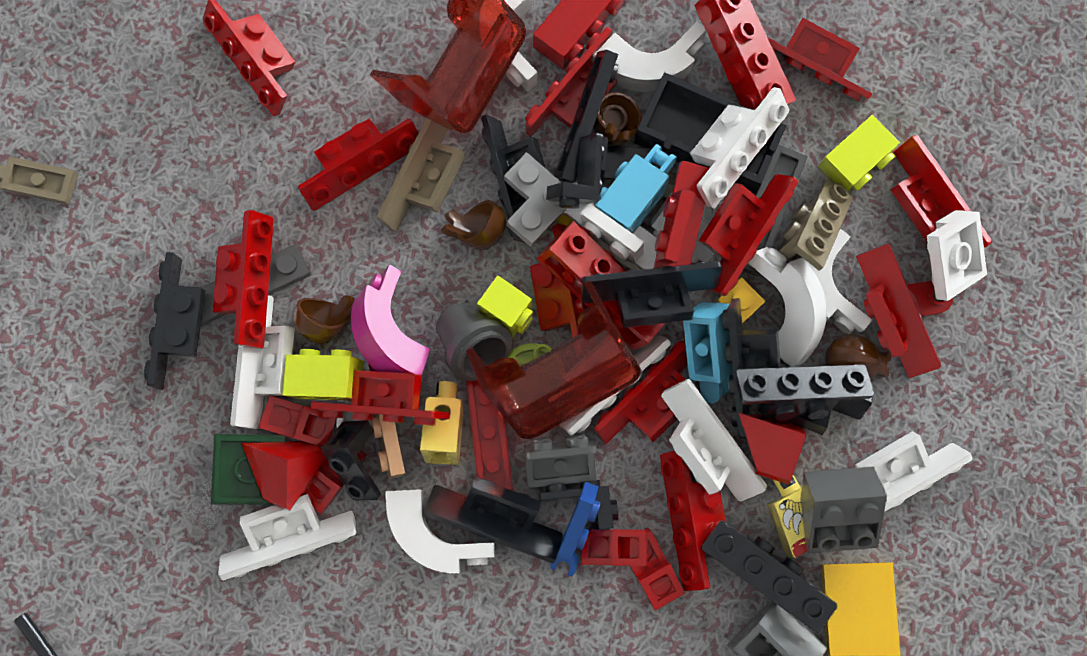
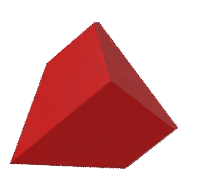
[739,413,806,485]
[241,441,326,511]

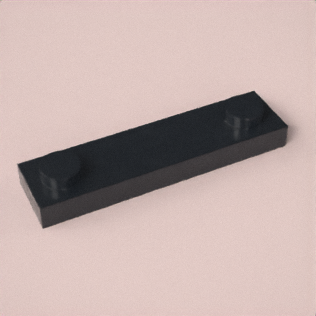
[554,49,619,182]

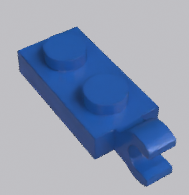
[550,482,601,577]

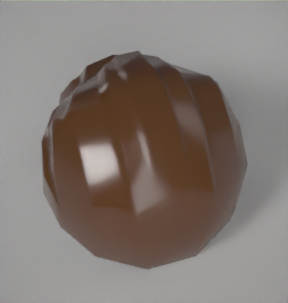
[593,92,642,146]
[441,200,506,250]
[292,295,354,345]
[825,334,892,380]

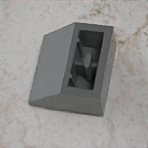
[800,466,887,553]
[727,600,827,656]

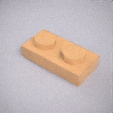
[371,414,405,479]

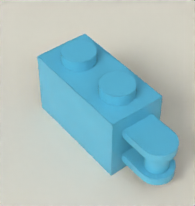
[594,144,677,234]
[683,302,733,403]

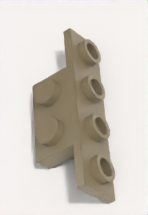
[377,102,466,233]
[779,177,853,271]

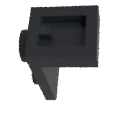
[321,420,381,500]

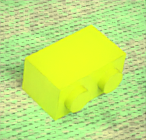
[818,115,900,191]
[477,275,533,339]
[283,349,364,401]

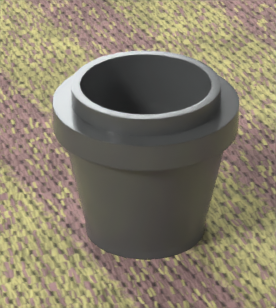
[436,303,512,381]

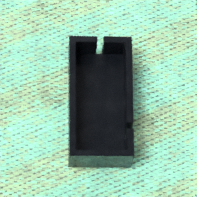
[634,72,787,194]

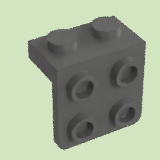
[524,433,597,488]

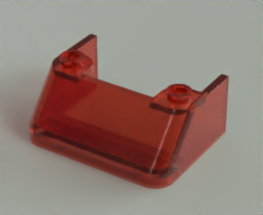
[370,0,526,133]
[466,280,641,439]

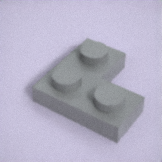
[504,152,567,247]

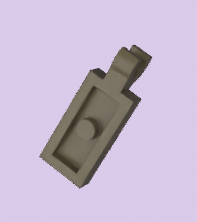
[0,157,78,205]

